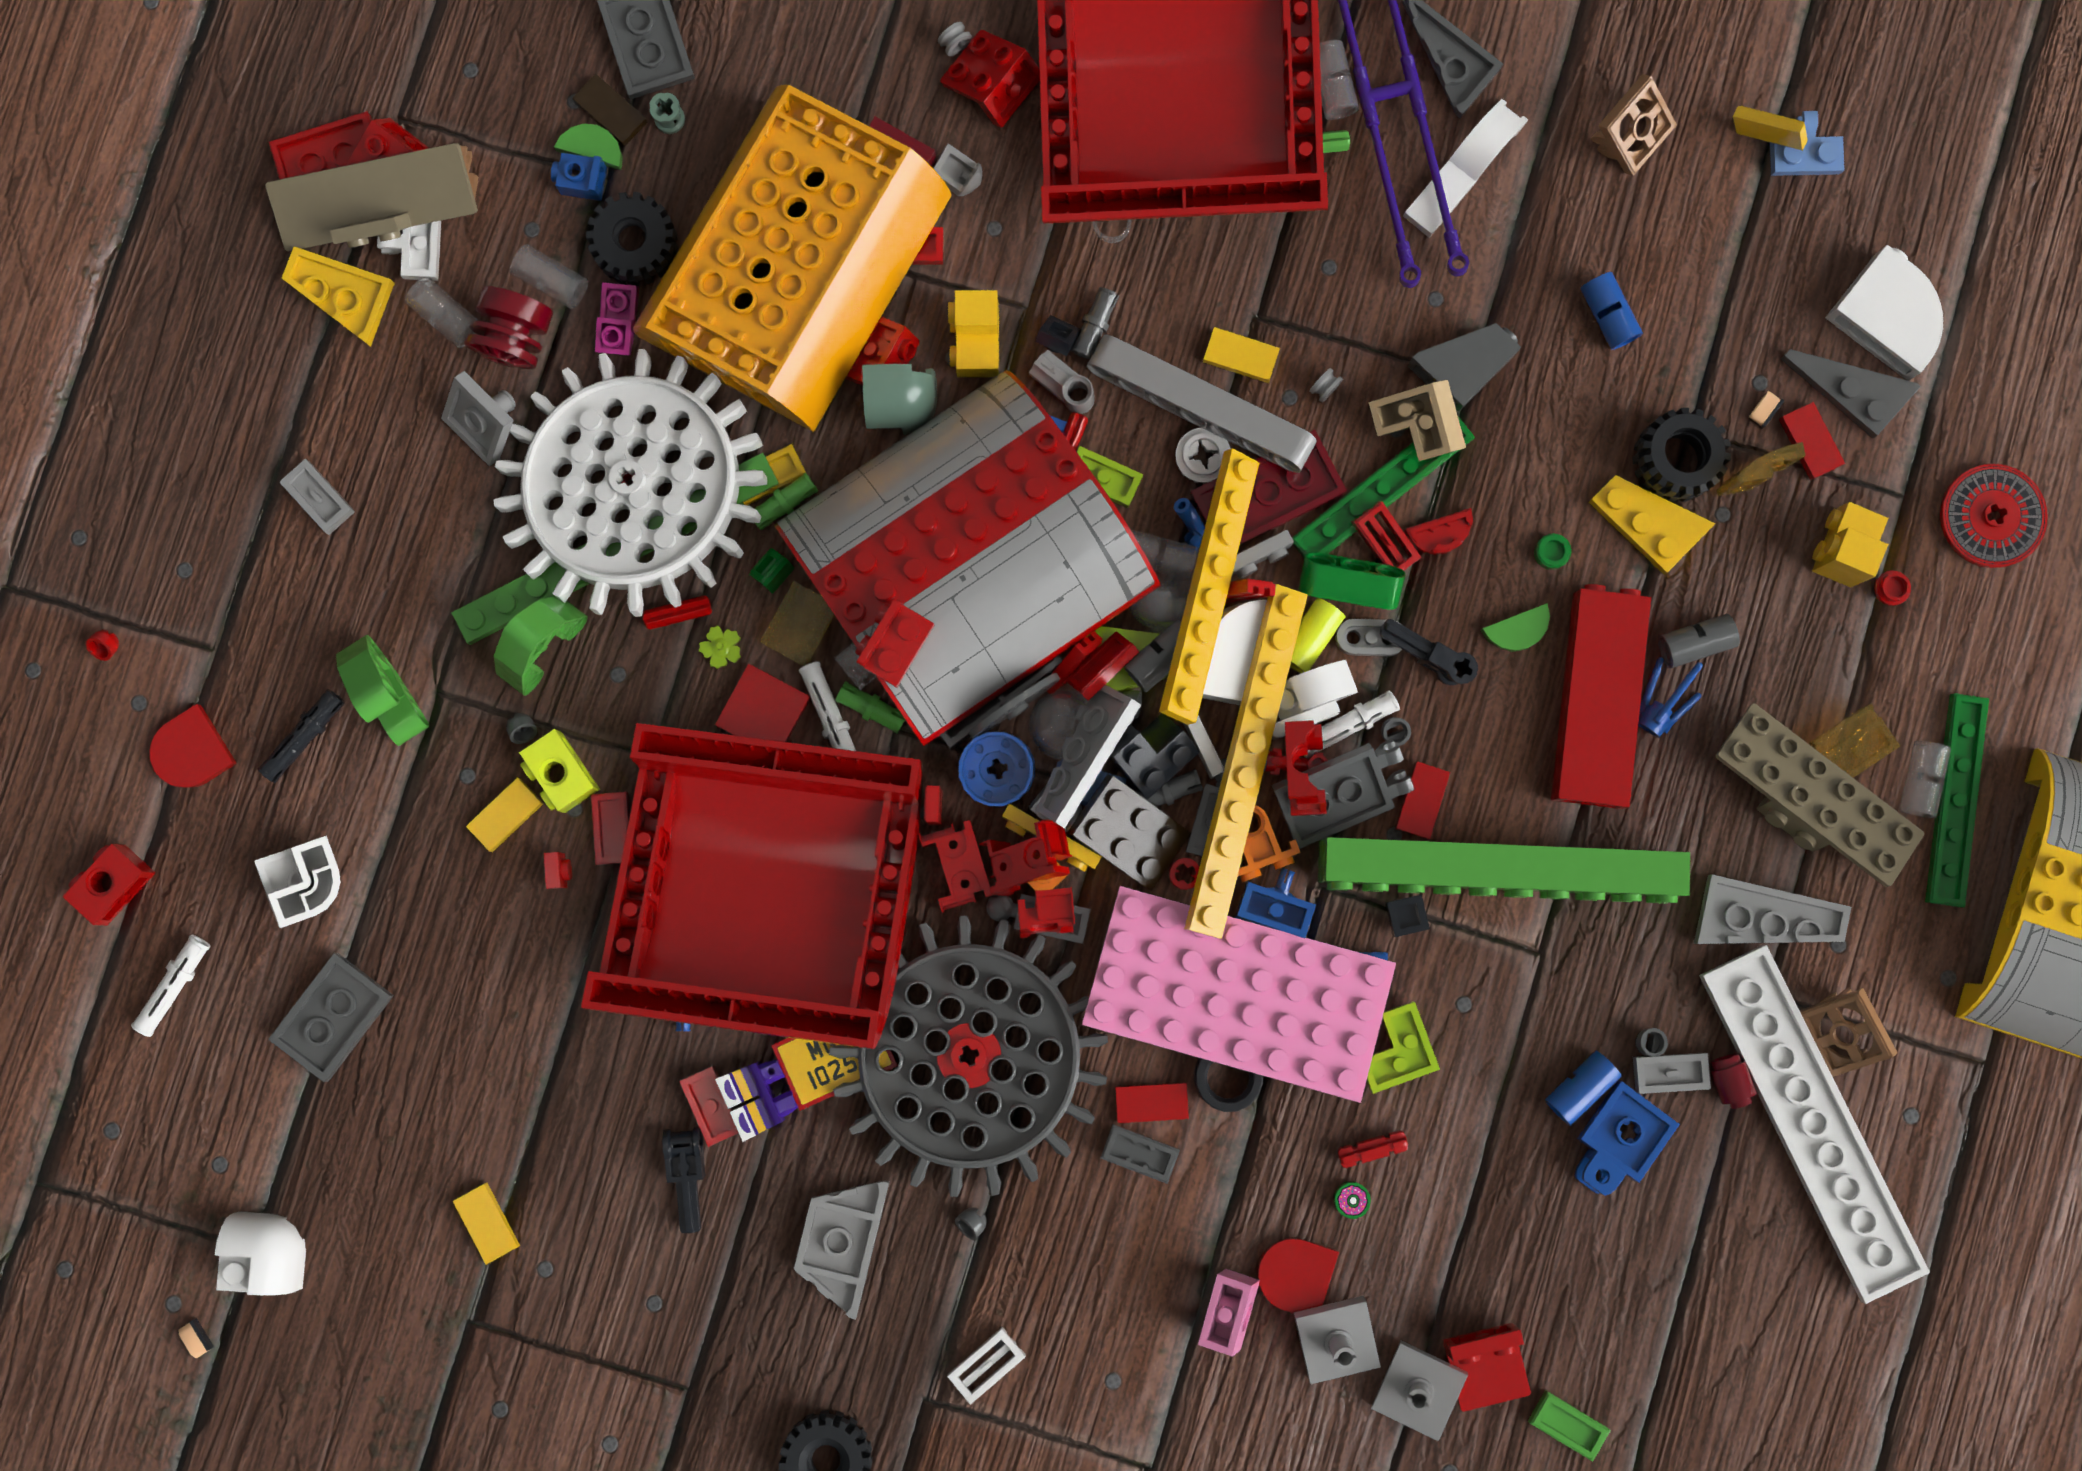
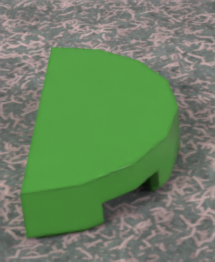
[554,124,623,170]
[1481,603,1550,652]

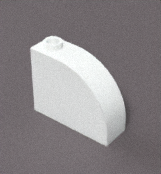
[1825,245,1943,381]
[1202,600,1267,705]

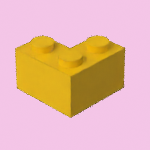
[948,290,999,377]
[1812,502,1889,588]

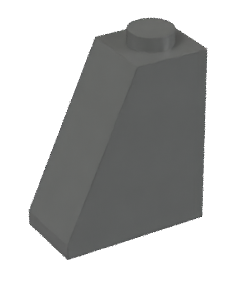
[1408,323,1521,413]

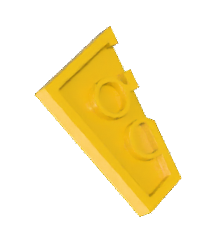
[282,246,395,347]
[1589,475,1716,575]

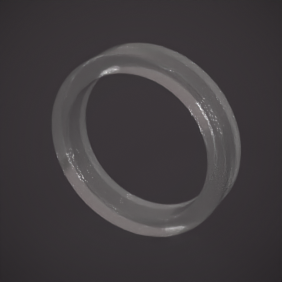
[1093,219,1131,243]

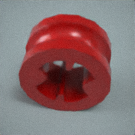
[1169,858,1200,890]

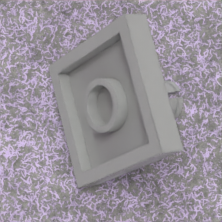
[441,371,516,466]
[1294,1296,1381,1384]
[1371,1340,1468,1441]

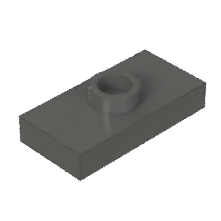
[1100,1124,1180,1184]

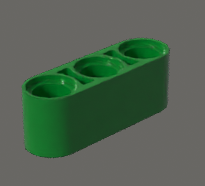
[1298,552,1406,610]

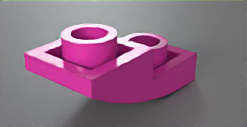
[595,283,639,355]

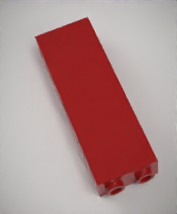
[1551,584,1651,809]

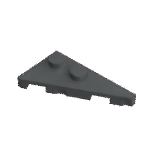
[1402,0,1503,118]
[1781,349,1921,438]

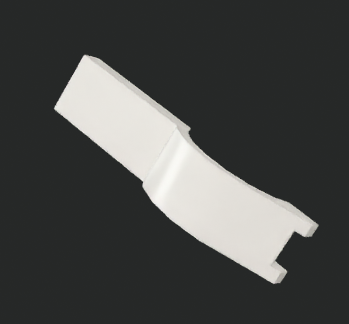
[1403,99,1528,238]

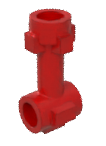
[1265,748,1328,776]

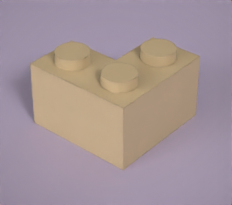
[1368,380,1466,461]

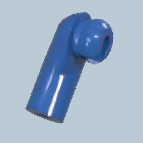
[1174,498,1205,549]

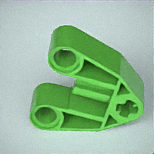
[494,596,588,696]
[336,635,429,746]

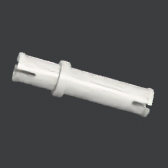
[798,662,856,751]
[1304,690,1400,758]
[131,935,211,1037]

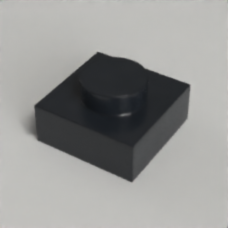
[1035,315,1081,356]
[1385,895,1430,937]

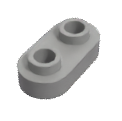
[1335,619,1402,656]

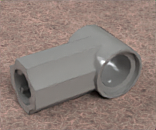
[1029,350,1095,414]

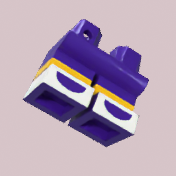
[715,1060,799,1142]

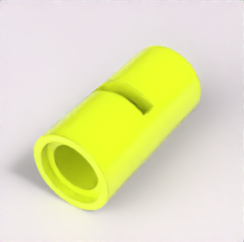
[1290,598,1346,673]

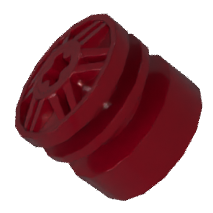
[464,286,553,370]

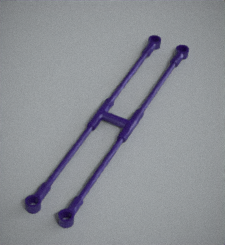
[1338,0,1469,288]

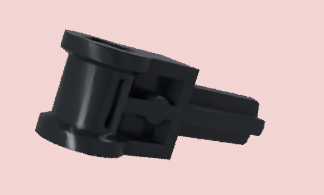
[1379,619,1478,686]
[662,1126,706,1234]

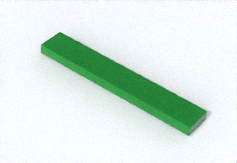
[1292,417,1475,559]
[1925,693,1989,908]

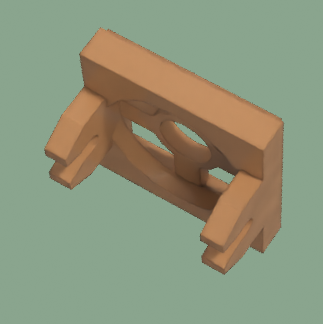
[1591,74,1677,176]
[1800,987,1898,1077]

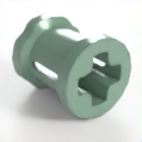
[649,93,685,134]

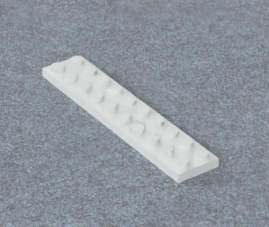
[1699,945,1930,1304]

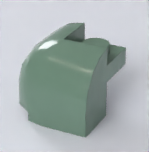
[862,364,937,435]

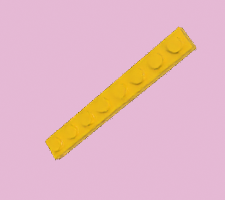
[1159,448,1259,725]

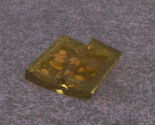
[1717,442,1806,496]

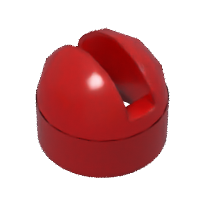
[86,629,119,661]

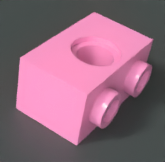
[1198,1269,1260,1357]

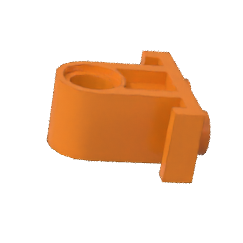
[1237,805,1301,883]

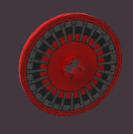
[1940,464,2048,568]

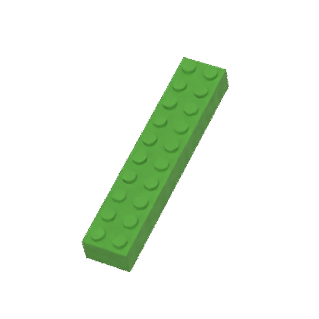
[1318,837,1690,904]

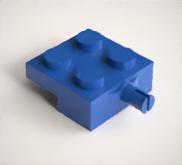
[1235,868,1316,939]

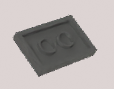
[268,953,394,1082]

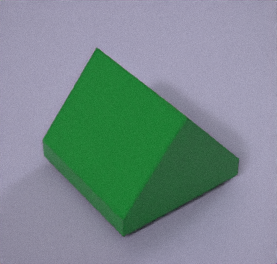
[749,548,795,594]

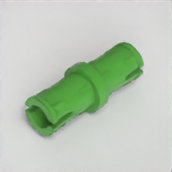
[754,472,818,531]
[835,681,905,734]

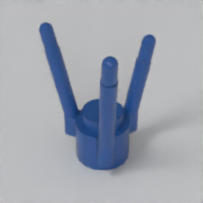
[1638,657,1703,738]

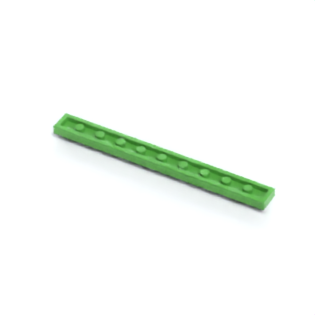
[451,453,779,645]

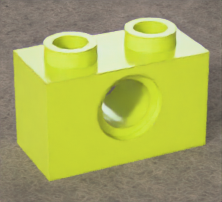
[519,729,600,813]

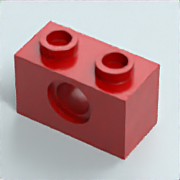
[62,843,156,926]

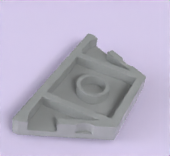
[794,1180,890,1320]

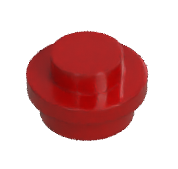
[1874,571,1911,606]

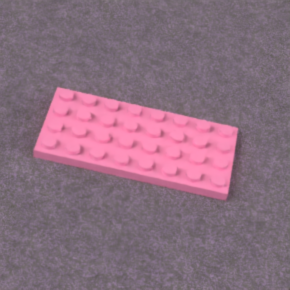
[1082,886,1396,1103]

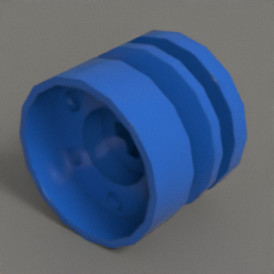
[959,732,1035,806]

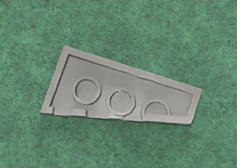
[1036,685,1141,828]
[1694,875,1852,944]

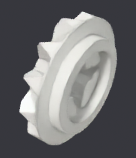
[1176,428,1231,483]

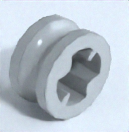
[938,22,972,56]
[1309,368,1343,403]

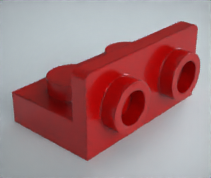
[846,317,920,386]
[855,599,935,688]

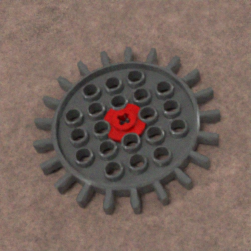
[829,916,1108,1197]

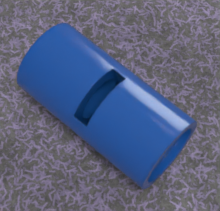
[1580,272,1643,350]
[1544,1050,1622,1126]

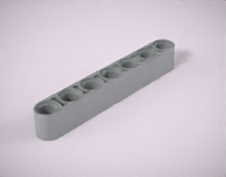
[1087,335,1317,473]

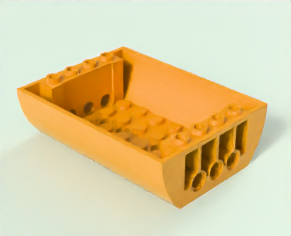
[633,85,952,432]

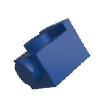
[551,153,607,201]

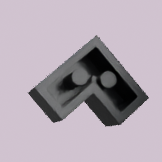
[1109,713,1200,799]

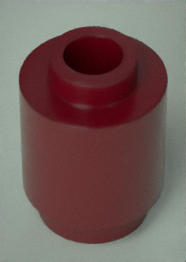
[1710,1053,1757,1109]

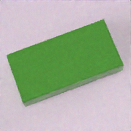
[1528,1390,1611,1462]

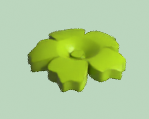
[699,626,741,669]

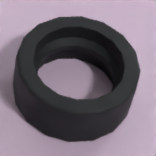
[1194,1058,1263,1112]

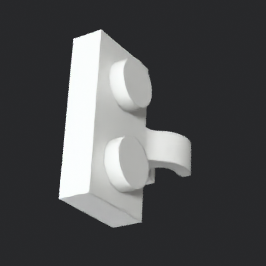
[377,221,441,281]

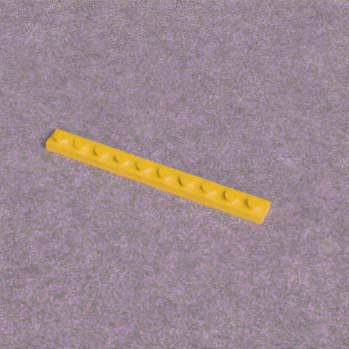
[1184,584,1308,939]

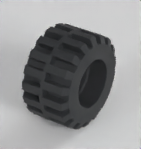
[1632,408,1731,502]

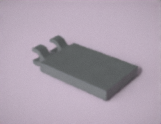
[597,0,695,99]
[1271,739,1414,849]

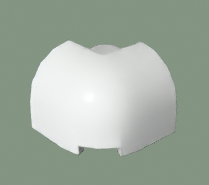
[254,836,341,928]
[215,1212,306,1295]

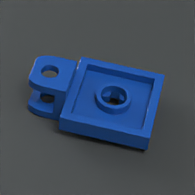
[1575,1081,1680,1195]

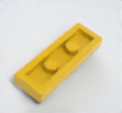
[1002,804,1102,872]

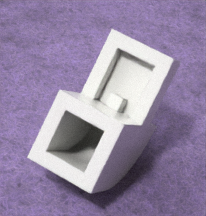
[1278,660,1358,721]

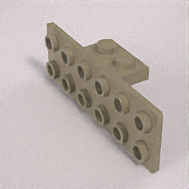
[265,143,478,251]
[1716,704,1924,887]

